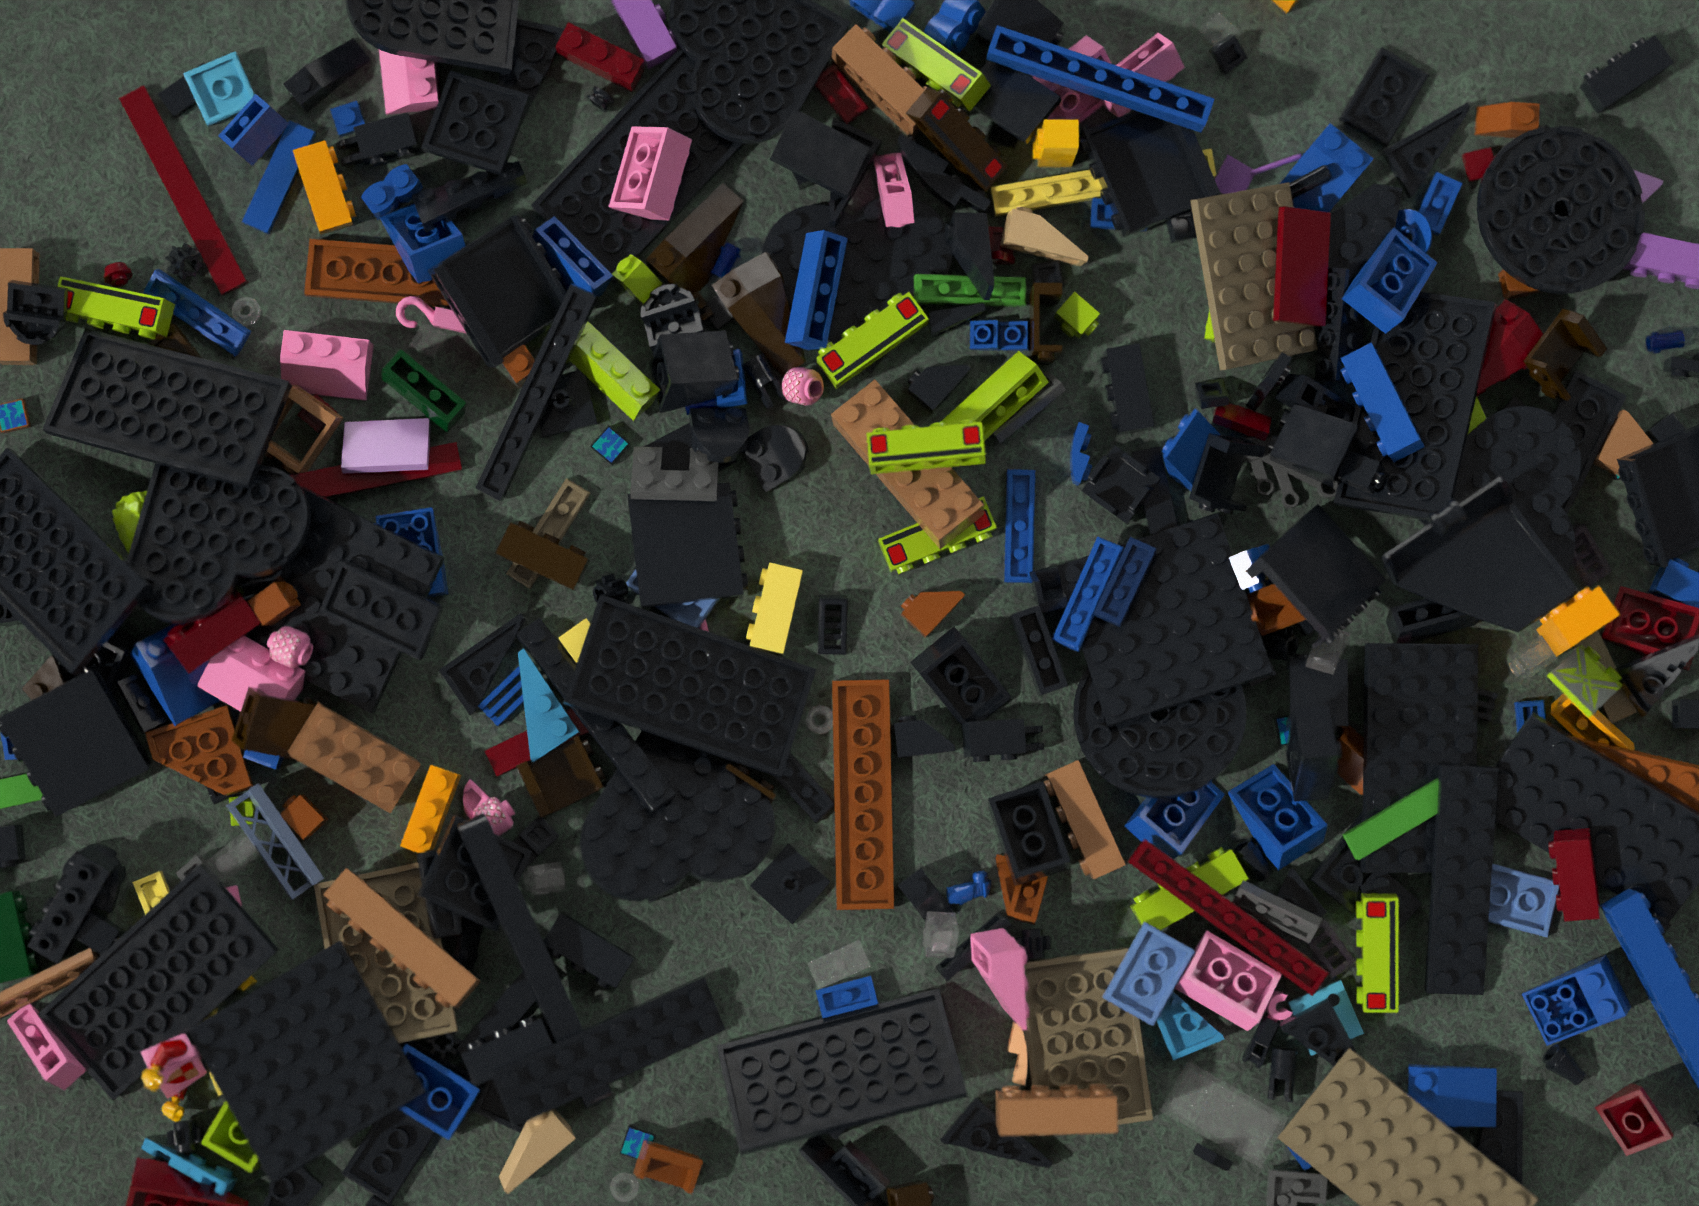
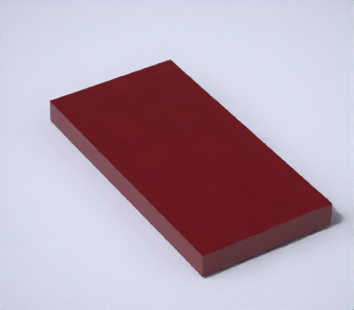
[1273,206,1331,326]

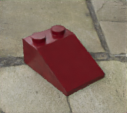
[1602,586,1699,671]

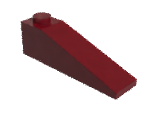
[1476,299,1543,397]
[125,1158,248,1206]

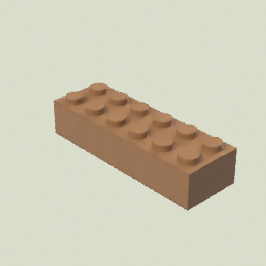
[831,380,984,549]

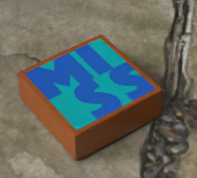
[0,398,31,434]

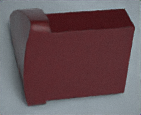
[988,226,1015,265]

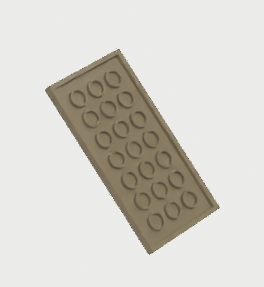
[1277,1047,1538,1206]

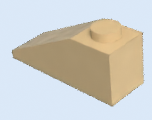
[1000,207,1088,266]
[499,1109,576,1194]

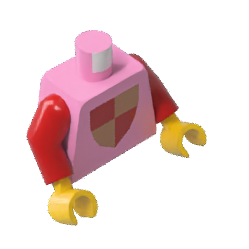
[141,1034,207,1122]

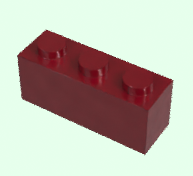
[556,22,646,92]
[163,589,261,673]
[1549,828,1600,921]

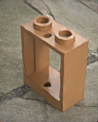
[265,385,344,475]

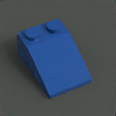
[1280,123,1374,213]
[380,204,465,284]
[1342,228,1437,334]
[129,623,222,726]
[1228,764,1328,870]
[1124,782,1225,859]
[1408,1064,1497,1127]

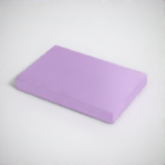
[341,418,431,474]

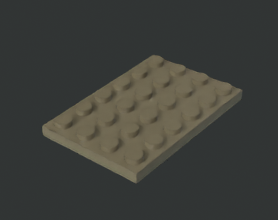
[1190,182,1318,370]
[314,863,459,1044]
[1024,947,1153,1136]

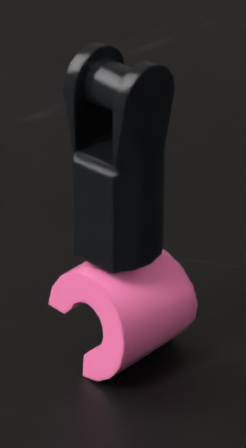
[1242,990,1293,1069]

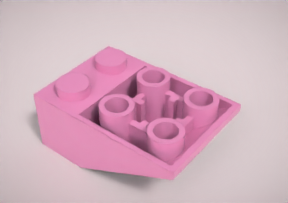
[970,928,1030,1030]

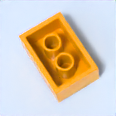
[1536,586,1620,658]

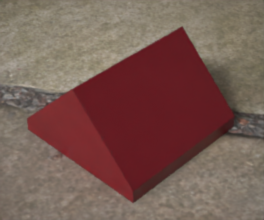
[1595,1083,1674,1156]

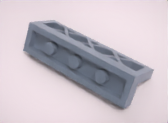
[226,783,324,900]

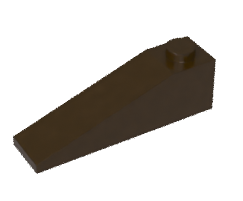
[646,183,744,294]

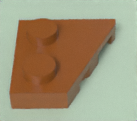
[996,854,1048,925]

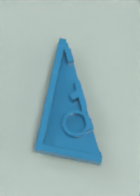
[518,649,579,763]
[1156,992,1224,1060]
[141,1137,238,1195]

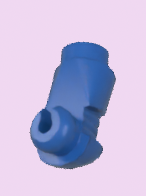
[946,871,991,905]

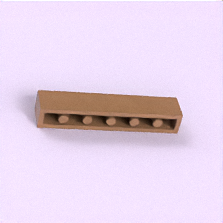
[323,868,481,1008]

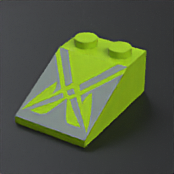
[1547,645,1623,718]

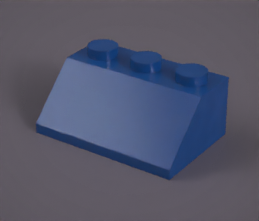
[399,1044,481,1140]

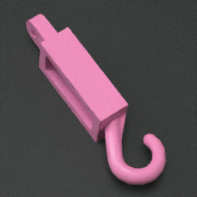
[396,296,466,333]

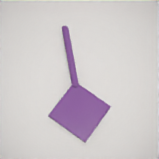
[1214,154,1302,194]

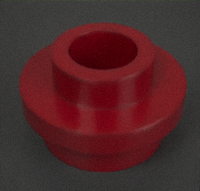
[103,262,133,287]

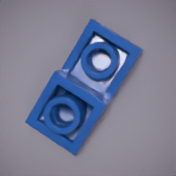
[970,320,1030,351]
[1070,422,1092,485]

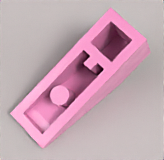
[873,152,914,227]
[7,1003,86,1090]

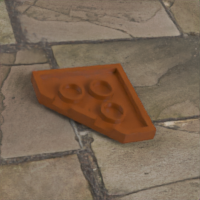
[145,705,254,796]

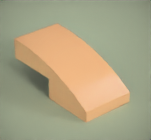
[1007,1022,1027,1085]

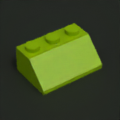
[201,1101,261,1173]

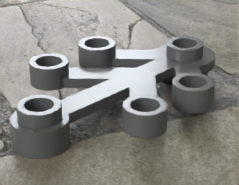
[1243,434,1339,509]

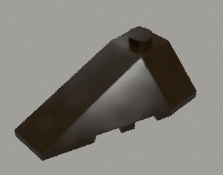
[712,252,807,378]

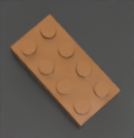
[832,24,927,137]
[288,702,421,813]
[995,1084,1118,1135]

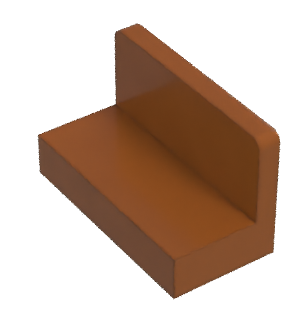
[1336,725,1364,795]

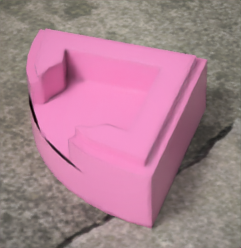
[463,779,490,819]

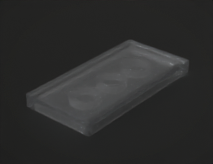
[1159,1060,1288,1168]

